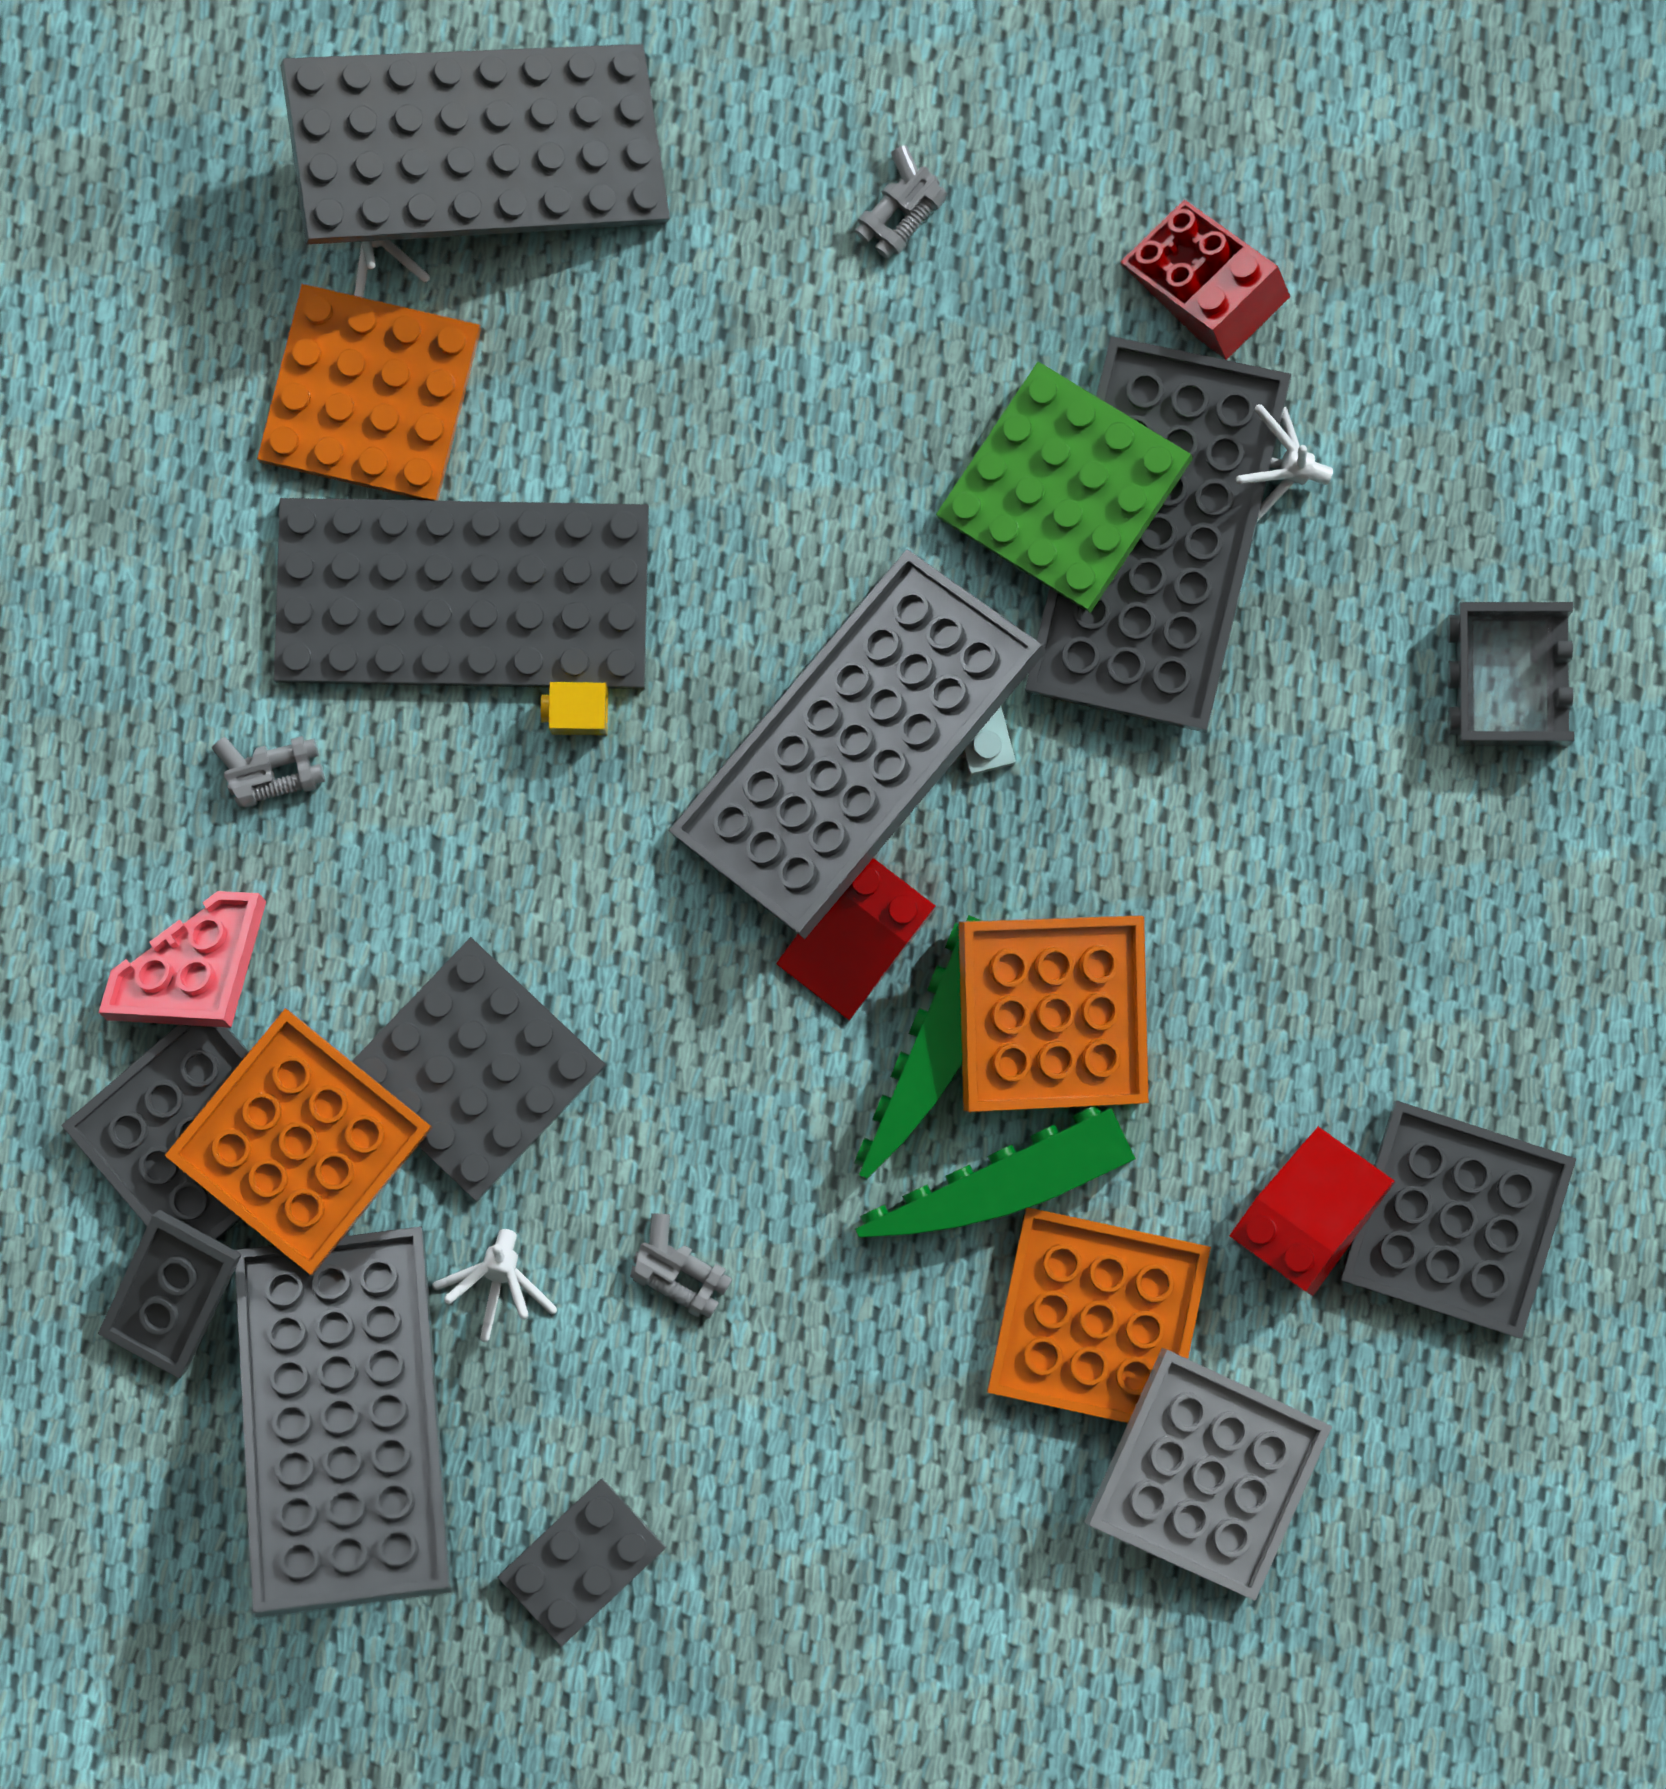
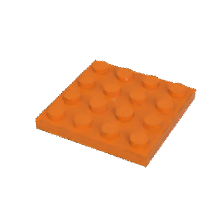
[257,284,481,501]
[959,915,1149,1112]
[164,1008,433,1275]
[987,1207,1211,1423]

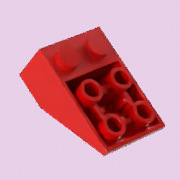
[1121,199,1291,360]

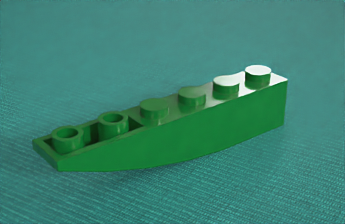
[854,915,982,1180]
[855,1106,1136,1238]

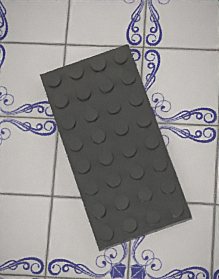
[280,44,670,245]
[1025,336,1291,733]
[274,498,649,689]
[669,549,1046,939]
[235,1226,452,1619]

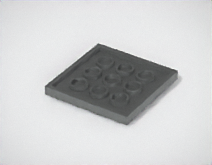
[352,937,607,1201]
[61,1025,249,1241]
[1339,1100,1577,1339]

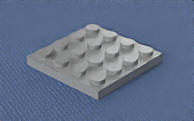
[1084,1348,1332,1601]

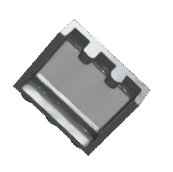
[1447,602,1574,748]

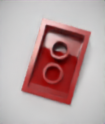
[776,858,936,1021]
[1229,1126,1396,1296]

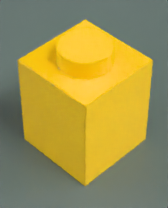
[541,682,608,735]

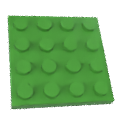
[936,361,1193,613]

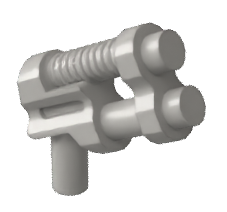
[855,145,948,259]
[212,736,325,808]
[630,1213,732,1319]

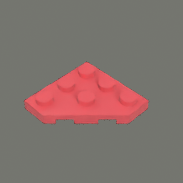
[98,891,266,1028]

